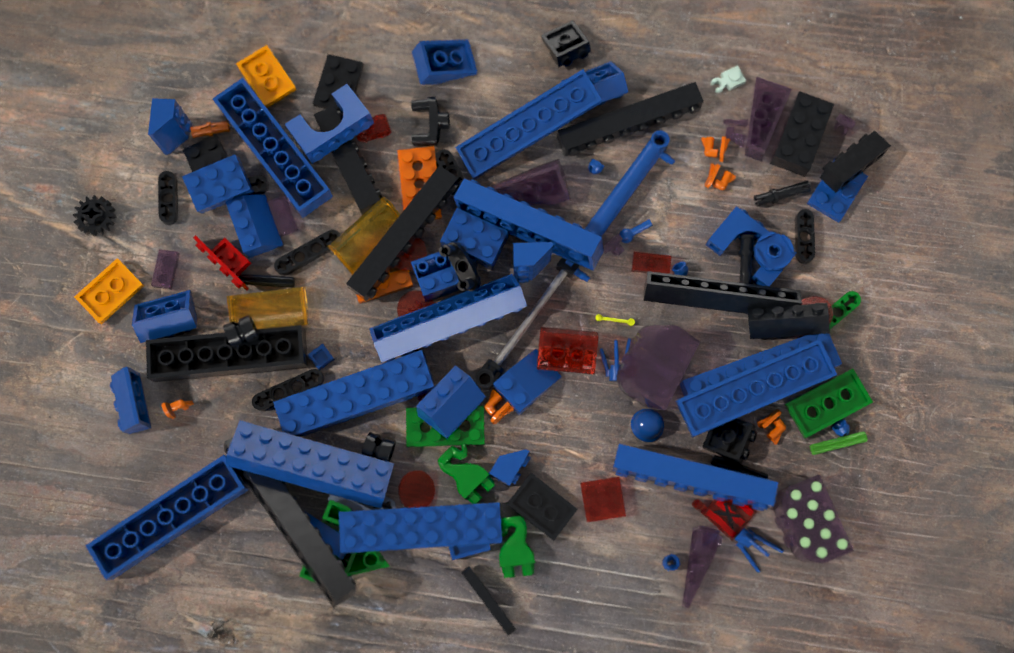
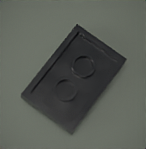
[313,54,364,113]
[507,473,578,541]

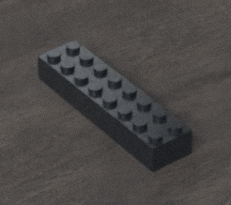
[146,325,308,382]

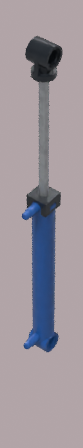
[475,130,675,391]

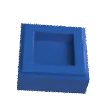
[307,344,335,371]

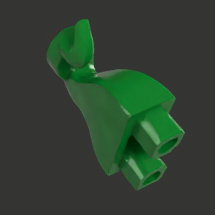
[438,444,495,504]
[499,516,535,578]

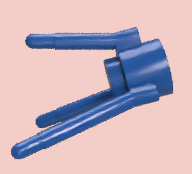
[600,338,631,381]
[734,527,784,573]

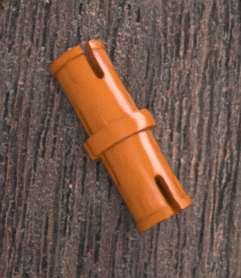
[190,120,230,139]

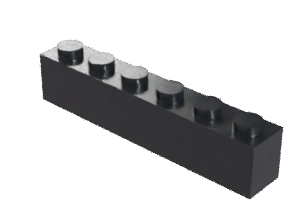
[313,105,382,216]

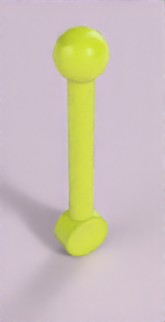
[595,314,635,326]

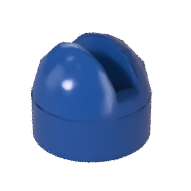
[588,159,605,175]
[672,261,689,276]
[832,420,850,437]
[662,554,680,571]

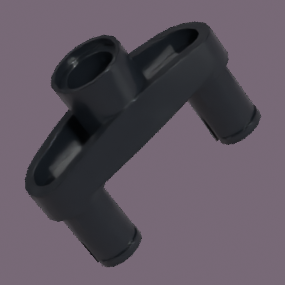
[411,97,450,146]
[439,242,481,291]

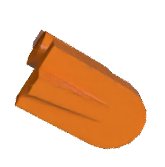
[701,136,730,162]
[704,163,736,191]
[484,389,514,424]
[161,399,194,419]
[757,409,786,445]

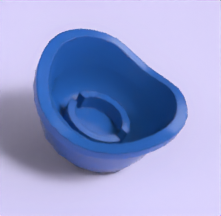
[631,409,664,442]

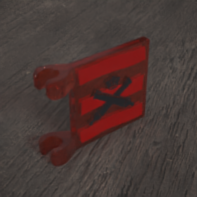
[691,499,757,541]

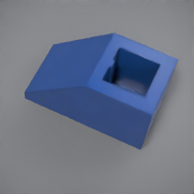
[489,449,531,487]

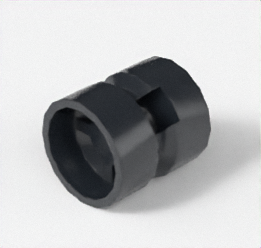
[223,315,259,349]
[361,432,396,462]

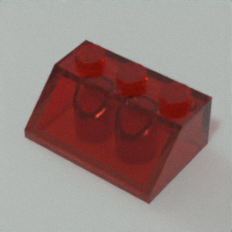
[537,327,599,375]

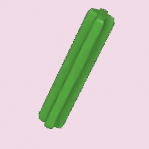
[809,431,868,455]

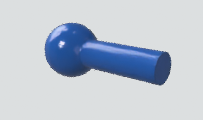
[619,219,653,243]

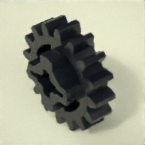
[73,195,117,237]

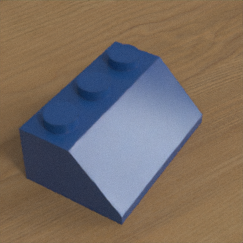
[561,61,629,105]
[148,98,192,155]
[226,195,284,259]
[513,242,553,283]
[132,290,197,343]
[416,365,486,439]
[110,366,151,434]

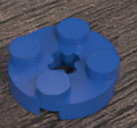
[754,232,794,271]

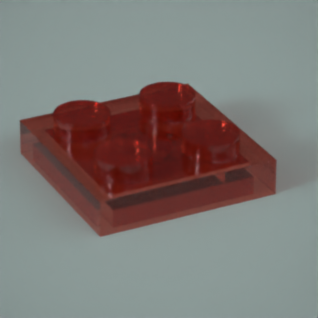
[580,477,626,522]

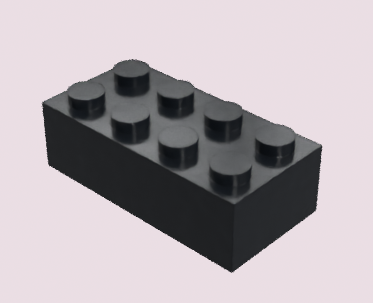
[770,91,834,177]

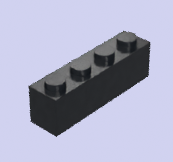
[820,131,891,193]
[748,303,830,339]

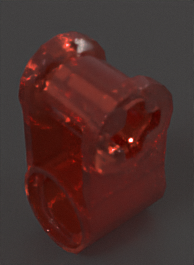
[356,114,392,143]

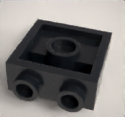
[541,20,591,67]
[182,134,228,172]
[702,419,757,464]

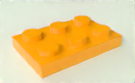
[236,45,297,108]
[74,258,144,325]

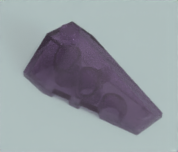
[489,159,570,205]
[682,526,722,608]

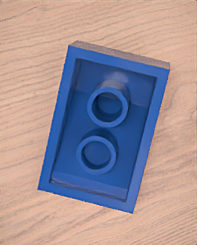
[412,39,477,85]
[493,349,562,415]

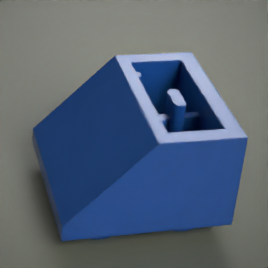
[411,252,459,302]

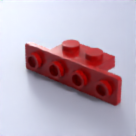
[193,235,252,291]

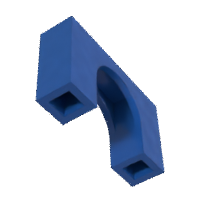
[285,84,374,164]
[706,206,797,287]

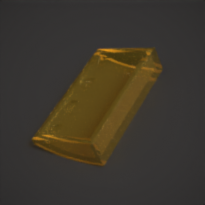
[328,197,400,275]
[226,287,308,329]

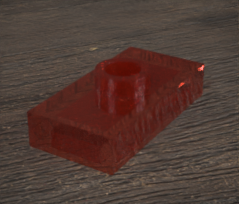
[631,251,672,274]

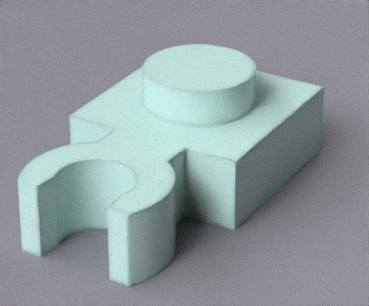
[711,65,746,93]

